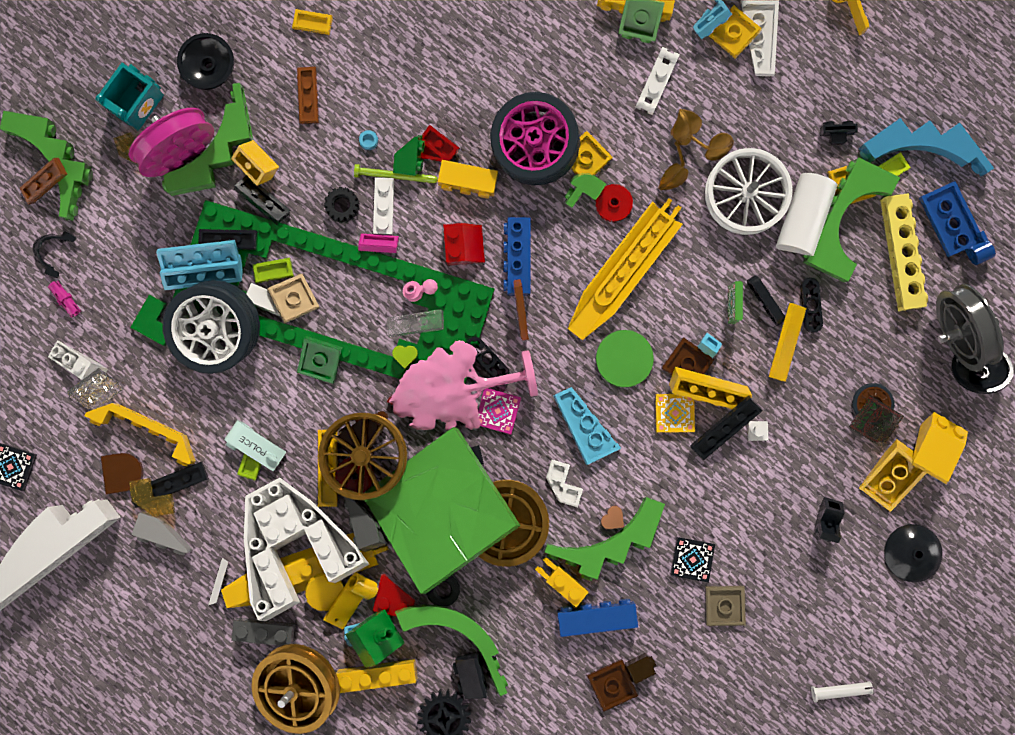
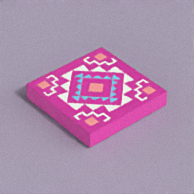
[478,388,521,434]

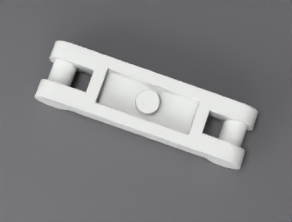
[635,47,680,115]

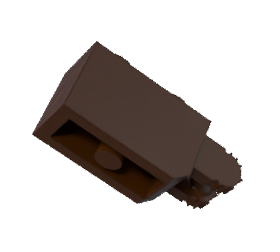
[338,411,389,454]

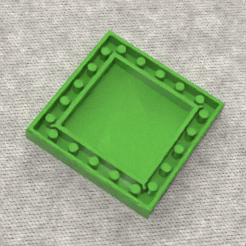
[365,427,520,594]

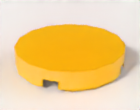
[305,573,344,611]

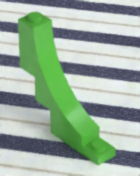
[162,83,253,196]

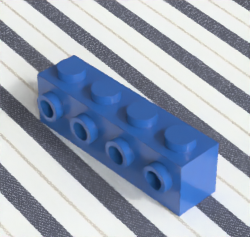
[504,217,531,296]

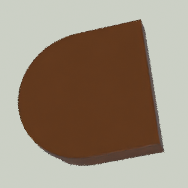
[101,453,144,494]

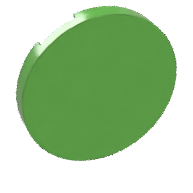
[596,330,654,387]

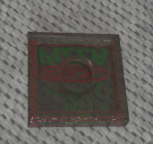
[849,395,904,448]

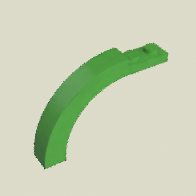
[395,604,508,696]

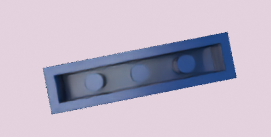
[557,599,639,637]

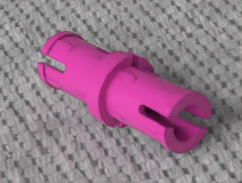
[48,280,81,318]

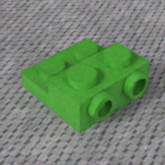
[618,0,665,43]

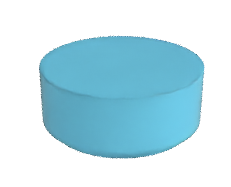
[359,130,378,150]

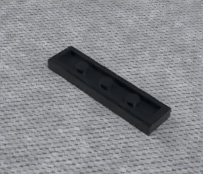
[690,396,763,460]
[129,462,209,508]

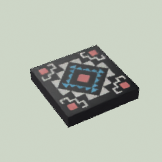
[0,443,37,491]
[670,537,715,583]

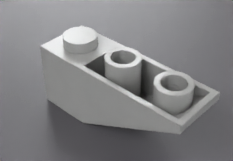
[131,512,192,555]

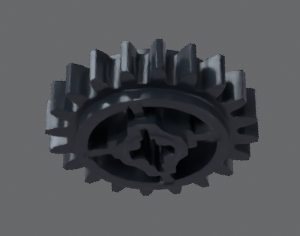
[417,689,471,735]

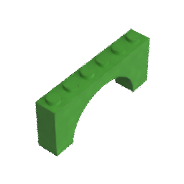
[803,157,900,282]

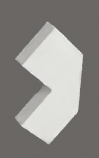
[546,459,583,508]

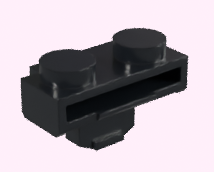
[820,121,858,145]

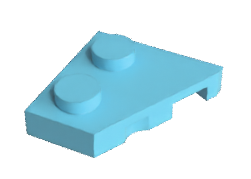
[693,0,732,39]

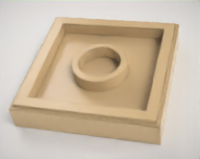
[267,274,319,324]

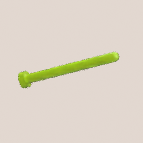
[354,164,438,183]

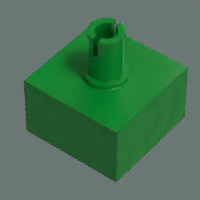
[345,609,405,668]

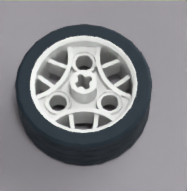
[163,280,260,374]

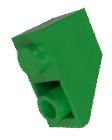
[393,135,425,176]

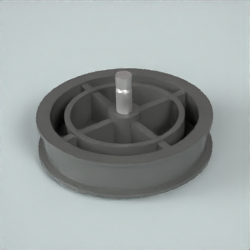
[936,284,1004,371]

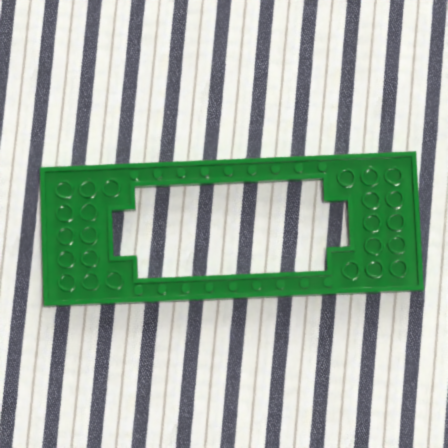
[173,200,495,383]

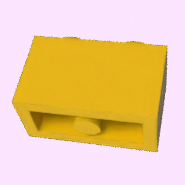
[231,140,279,186]

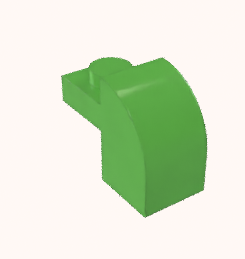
[564,173,606,207]

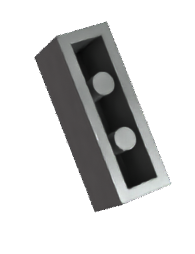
[231,618,296,646]

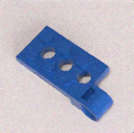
[919,181,996,265]

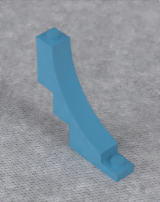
[858,118,994,176]

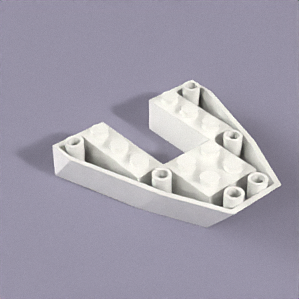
[244,478,370,621]

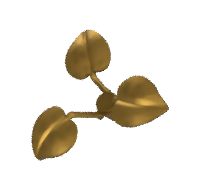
[658,109,734,190]

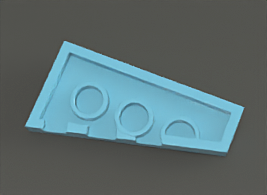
[553,387,621,465]

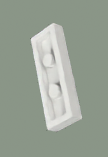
[373,178,394,235]

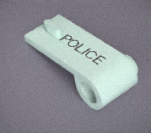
[224,420,286,471]

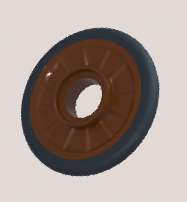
[852,383,895,425]

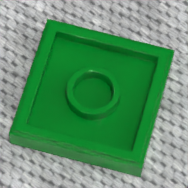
[297,336,343,384]

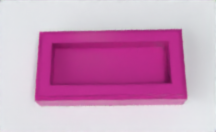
[358,233,399,253]

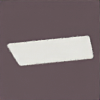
[209,558,228,605]

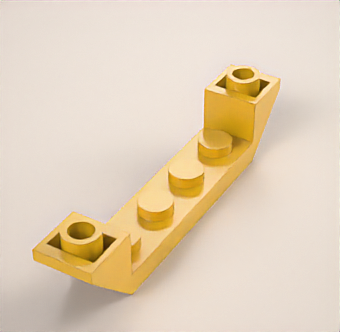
[84,403,196,466]

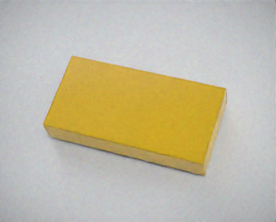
[292,9,333,35]

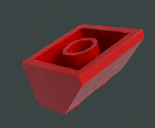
[443,223,485,266]

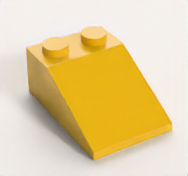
[912,412,968,484]
[859,439,927,512]

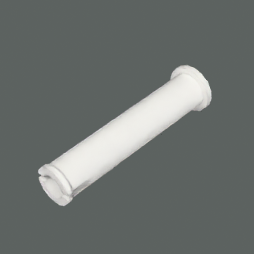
[811,681,873,703]

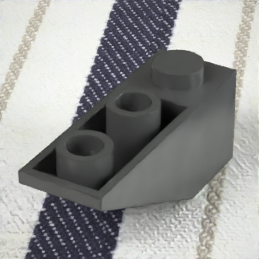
[344,497,386,552]

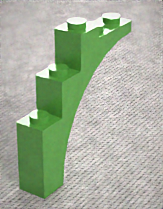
[0,111,93,221]
[544,497,665,581]

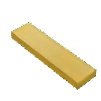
[769,303,806,382]
[318,430,338,507]

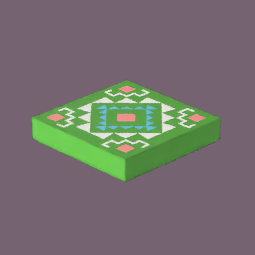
[728,281,743,324]

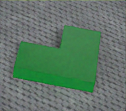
[130,294,167,346]

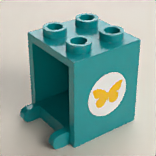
[95,63,164,131]

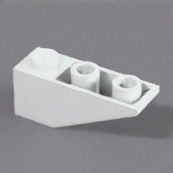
[48,340,108,386]

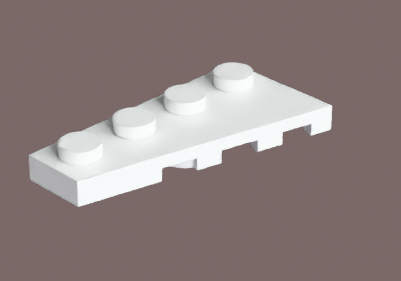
[740,0,779,76]

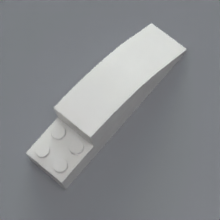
[0,499,121,611]

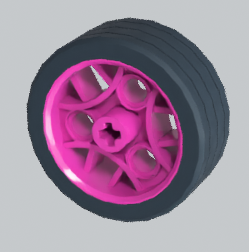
[490,92,580,186]

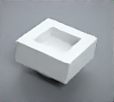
[747,421,768,441]

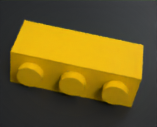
[437,160,498,199]

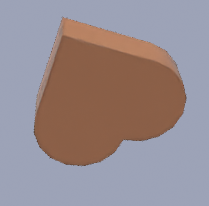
[601,506,624,529]

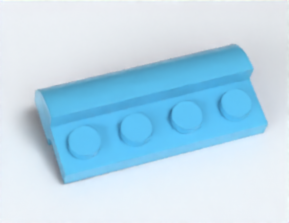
[156,240,243,290]

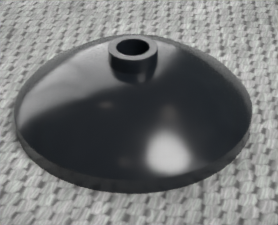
[177,33,234,90]
[951,352,1013,394]
[884,524,943,582]

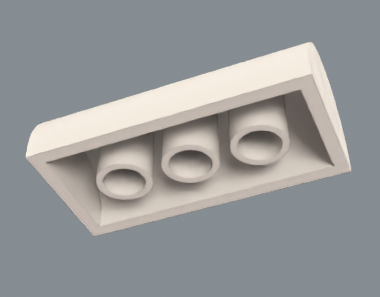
[776,173,838,256]

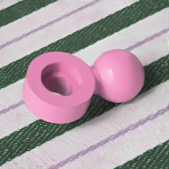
[403,279,438,302]

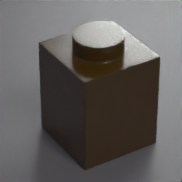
[625,653,657,684]

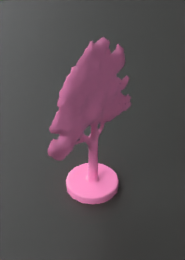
[389,341,538,430]

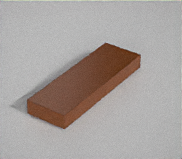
[297,67,319,124]
[20,158,68,204]
[513,279,529,340]

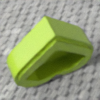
[392,346,418,369]

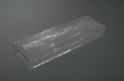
[387,309,444,337]

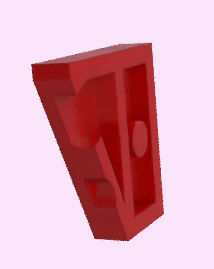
[421,125,460,162]
[373,573,415,617]

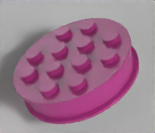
[128,107,214,177]

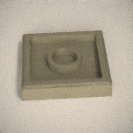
[705,586,746,626]

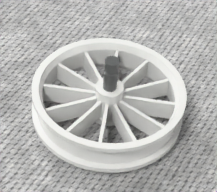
[705,148,792,235]

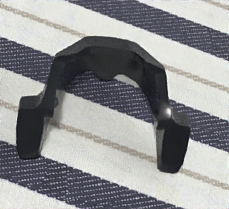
[32,231,77,278]

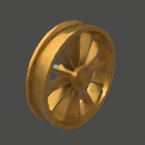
[318,413,407,500]

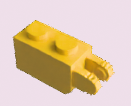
[535,557,589,607]

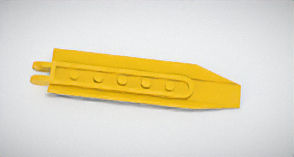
[567,198,683,340]
[221,532,389,608]

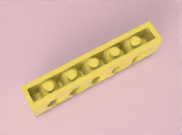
[880,193,928,312]

